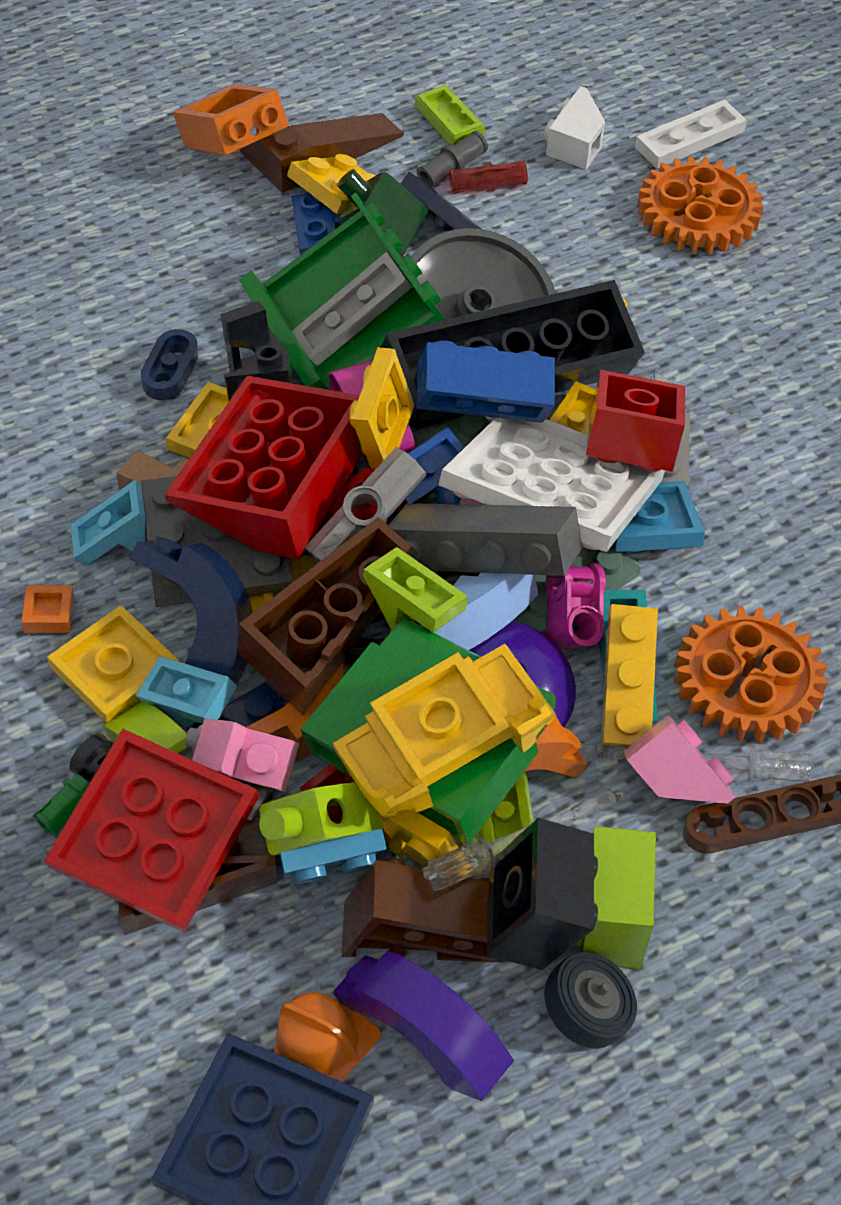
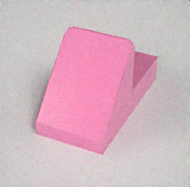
[192,718,299,792]

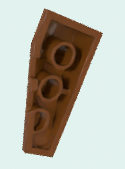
[240,113,404,193]

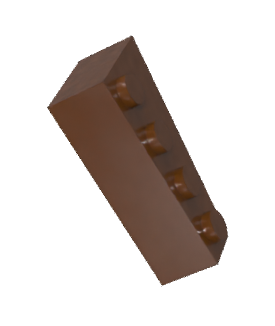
[238,517,411,715]

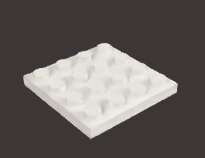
[439,418,665,552]

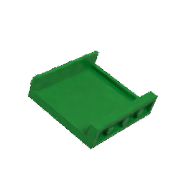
[239,193,445,390]

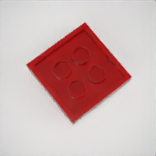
[44,728,259,933]

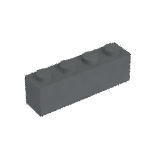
[388,504,583,576]

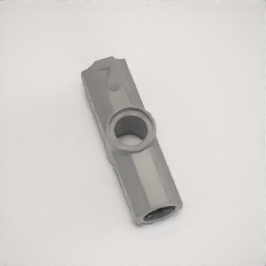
[305,447,426,563]

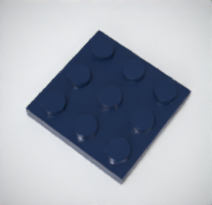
[151,1033,374,1205]

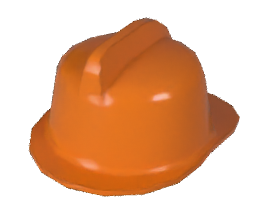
[274,992,382,1082]

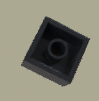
[486,817,598,970]

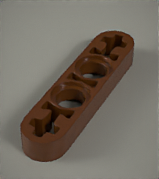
[683,775,841,854]

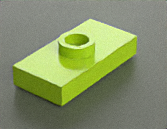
[415,85,485,145]

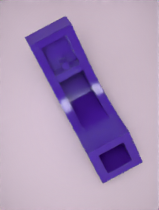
[332,950,514,1101]

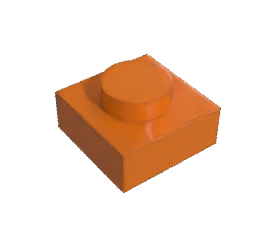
[21,585,74,633]

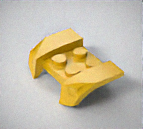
[333,644,556,817]

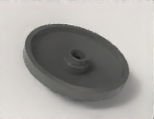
[411,228,556,319]

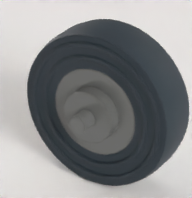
[544,952,637,1049]

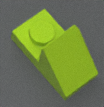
[363,547,468,633]

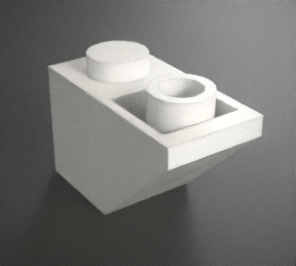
[544,86,605,170]

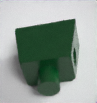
[337,169,429,257]

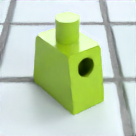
[259,782,384,856]

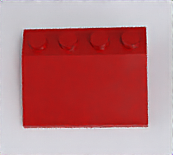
[164,376,363,559]

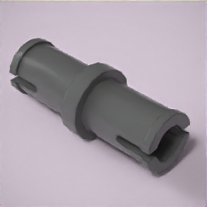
[417,131,488,188]

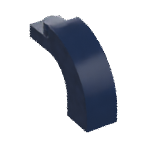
[130,537,253,684]

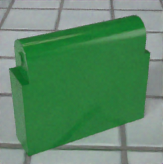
[300,619,556,845]

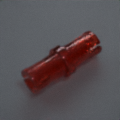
[449,160,528,194]

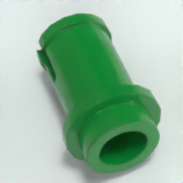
[33,774,90,838]

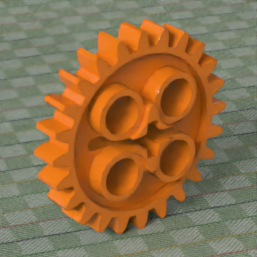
[638,156,764,255]
[674,606,828,744]

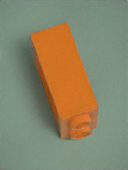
[173,84,289,155]

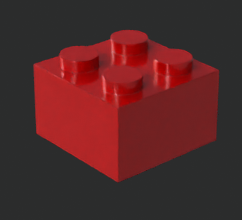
[586,369,685,472]

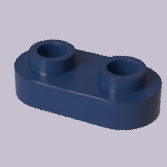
[141,329,198,400]

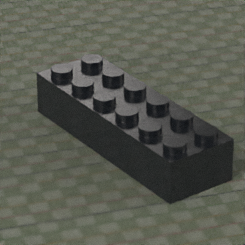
[380,280,645,429]

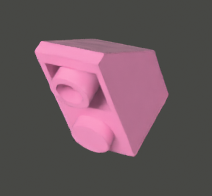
[624,715,735,804]

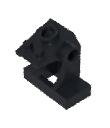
[220,301,293,401]

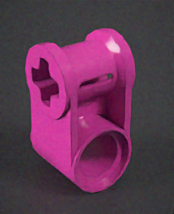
[545,563,606,650]

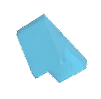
[70,480,146,565]
[136,656,237,728]

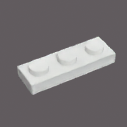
[635,100,747,169]

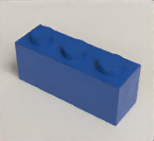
[417,341,555,423]

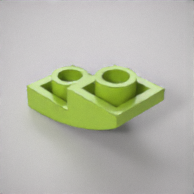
[103,701,187,755]

